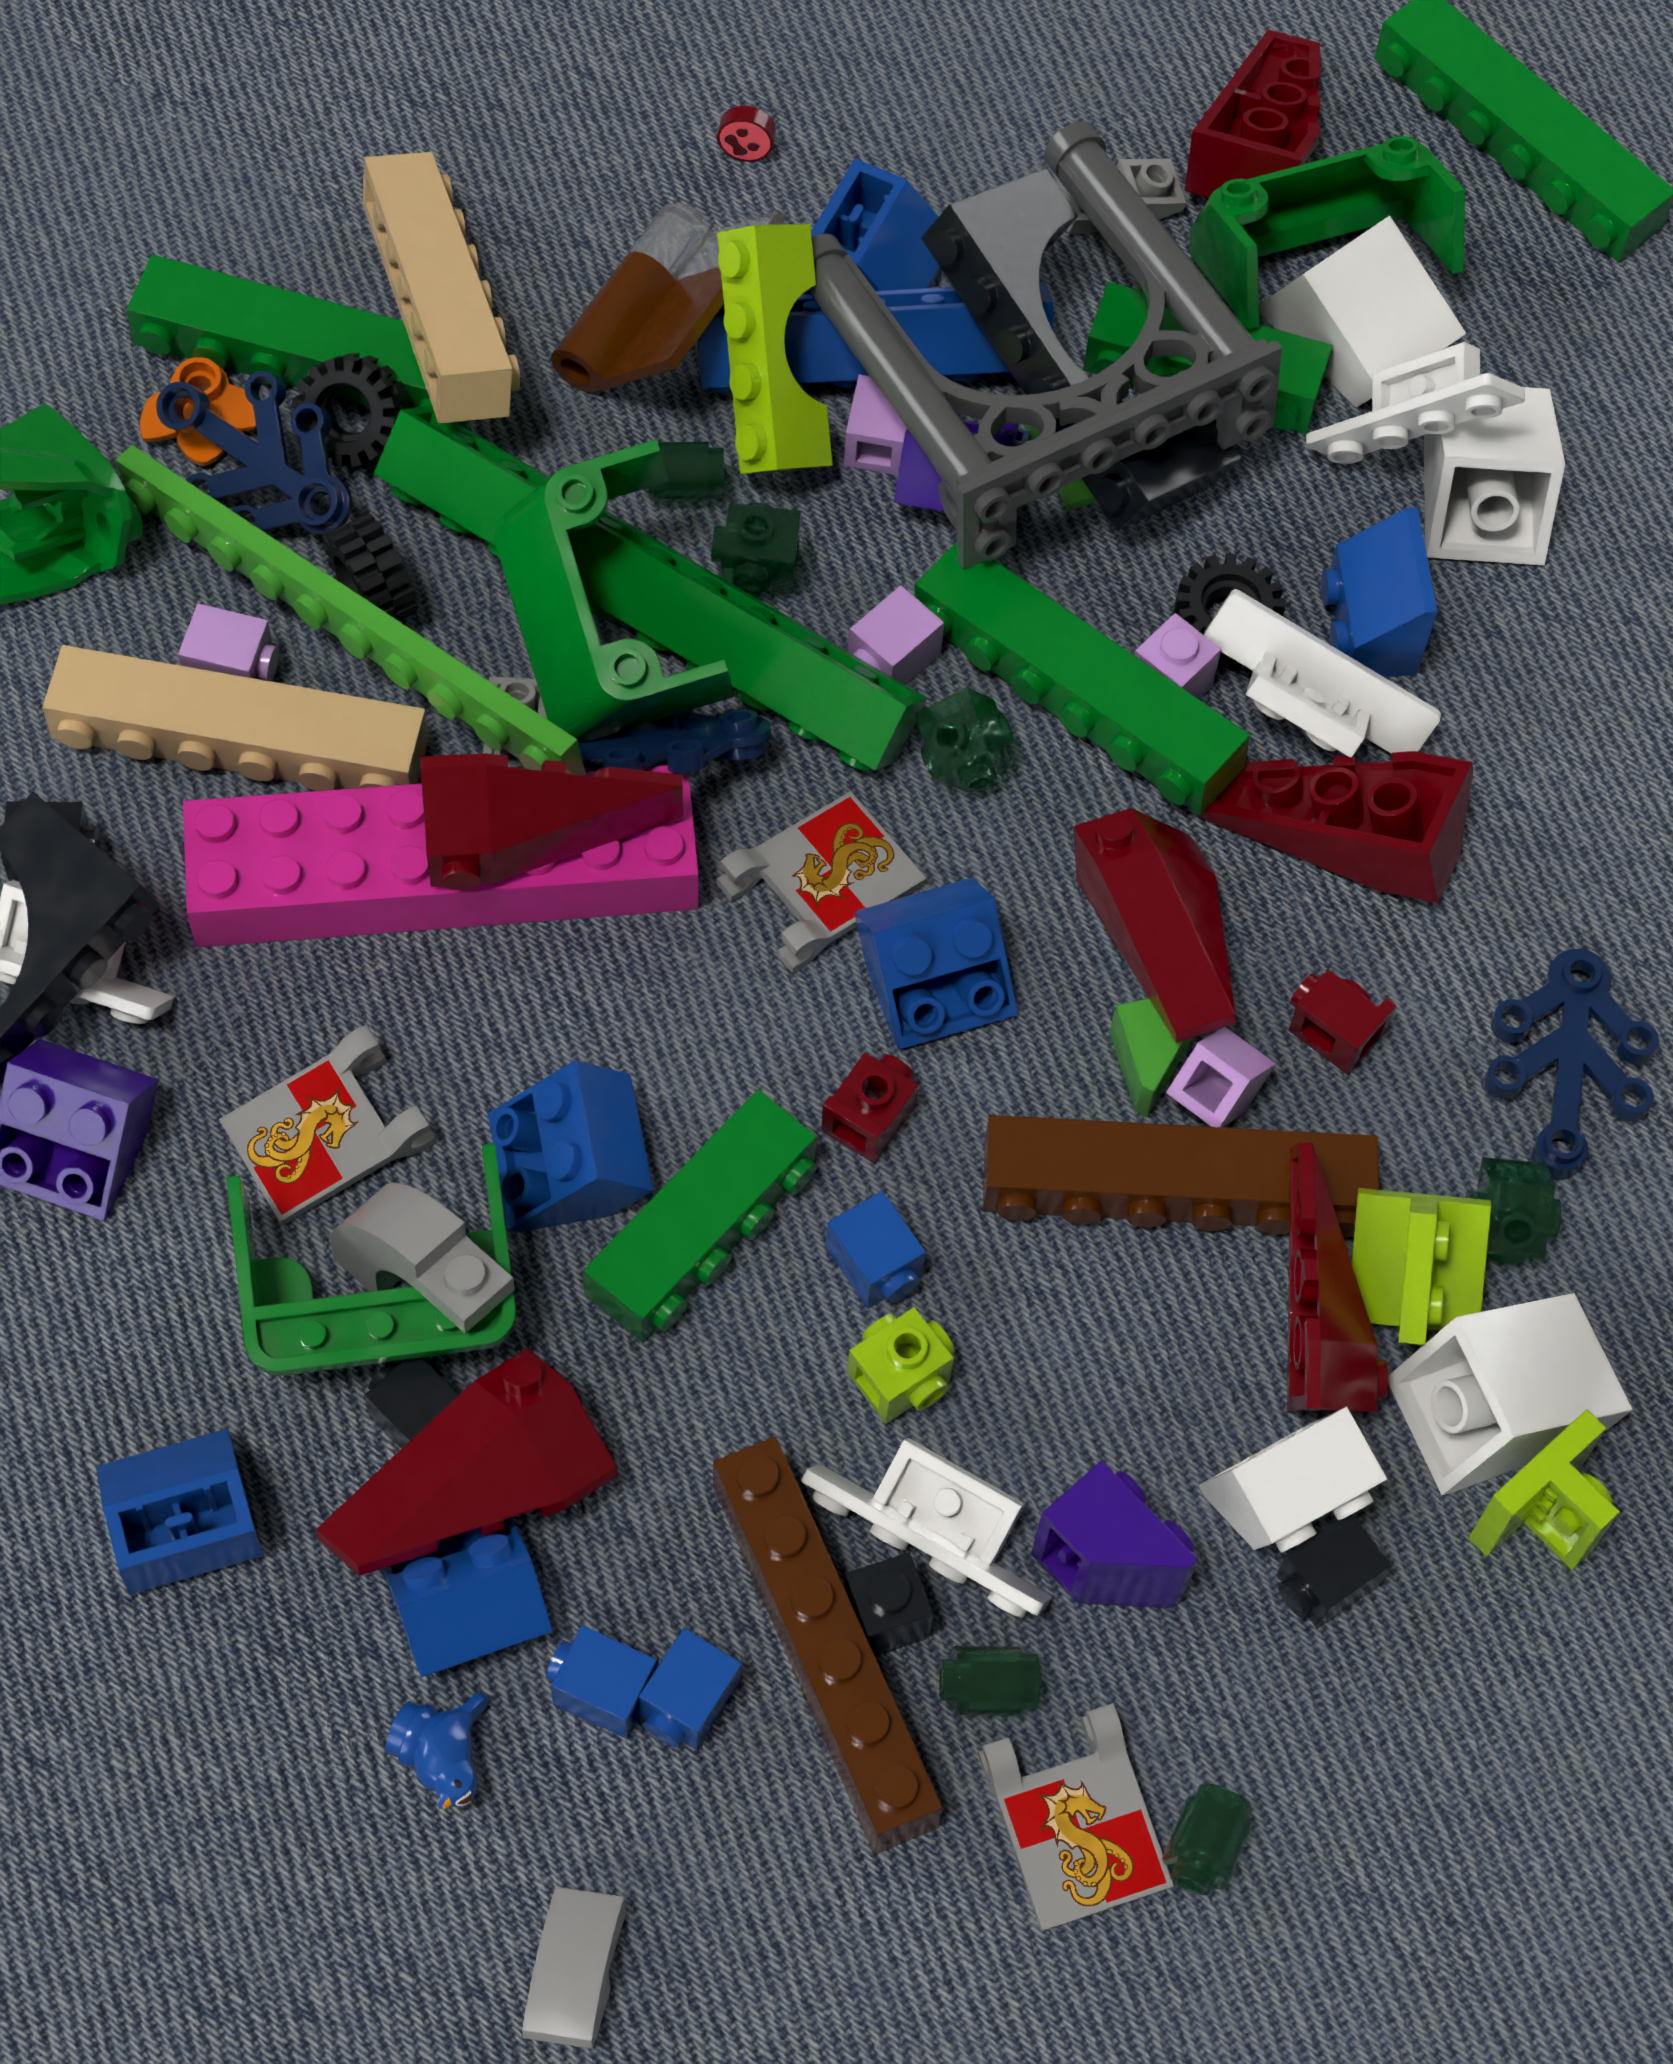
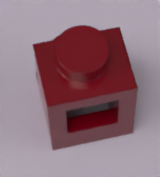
[1288,969,1396,1076]
[821,1052,919,1164]

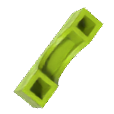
[717,224,833,474]

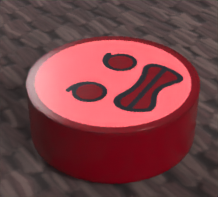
[717,105,776,162]

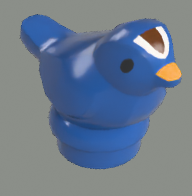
[385,1692,489,1810]

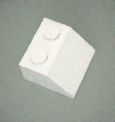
[1198,1407,1387,1553]

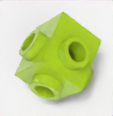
[847,1307,955,1424]

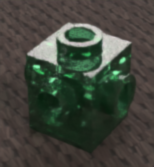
[711,503,801,594]
[915,687,1016,792]
[1465,1157,1561,1264]

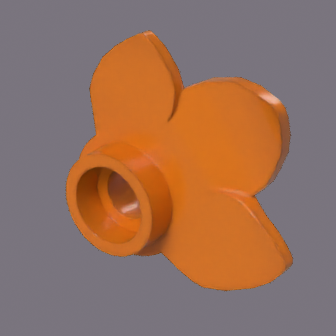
[140,357,256,466]

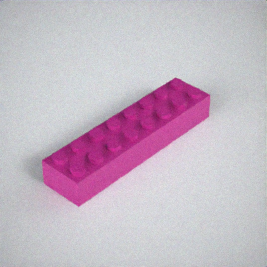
[183,766,698,948]

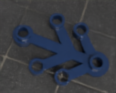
[156,371,352,535]
[578,709,772,774]
[1484,949,1659,1180]

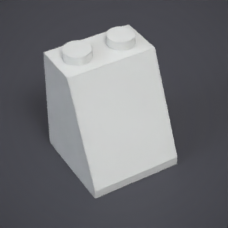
[1259,216,1466,407]
[1424,387,1565,565]
[1388,1293,1633,1495]

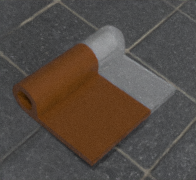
[551,203,786,392]

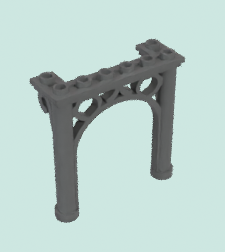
[804,122,1282,570]

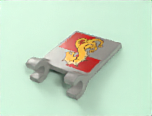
[716,791,927,973]
[219,1025,437,1226]
[978,1703,1174,1932]

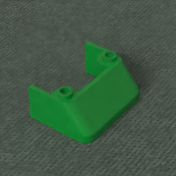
[1189,136,1465,329]
[494,439,735,743]
[226,1143,516,1376]

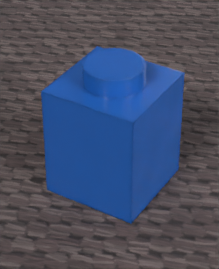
[825,1190,926,1309]
[546,1625,657,1739]
[639,1628,742,1750]

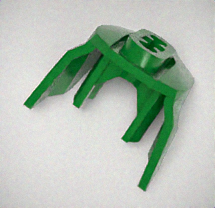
[0,404,143,605]

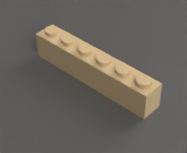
[363,152,520,424]
[42,645,429,791]

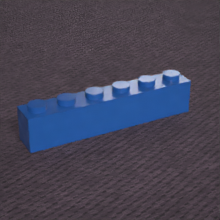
[697,282,1053,394]

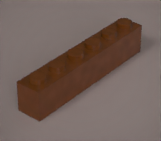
[982,1115,1379,1238]
[713,1436,942,1855]

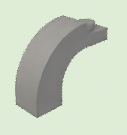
[331,1183,514,1334]

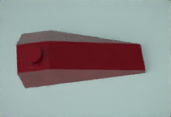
[1184,29,1320,200]
[1198,751,1474,903]
[420,753,683,890]
[1073,808,1236,1043]
[1287,1143,1388,1413]
[316,1349,617,1576]

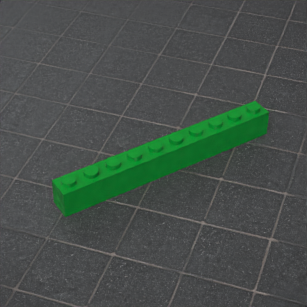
[373,406,928,771]

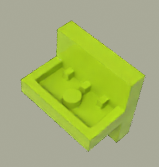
[1352,1188,1491,1345]
[1468,1409,1620,1571]

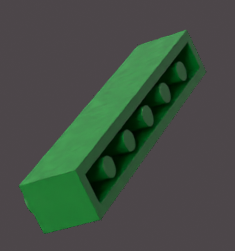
[1374,0,1673,263]
[126,254,472,429]
[915,542,1250,816]

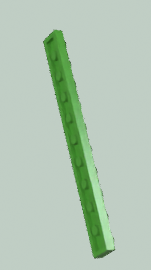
[115,445,586,775]

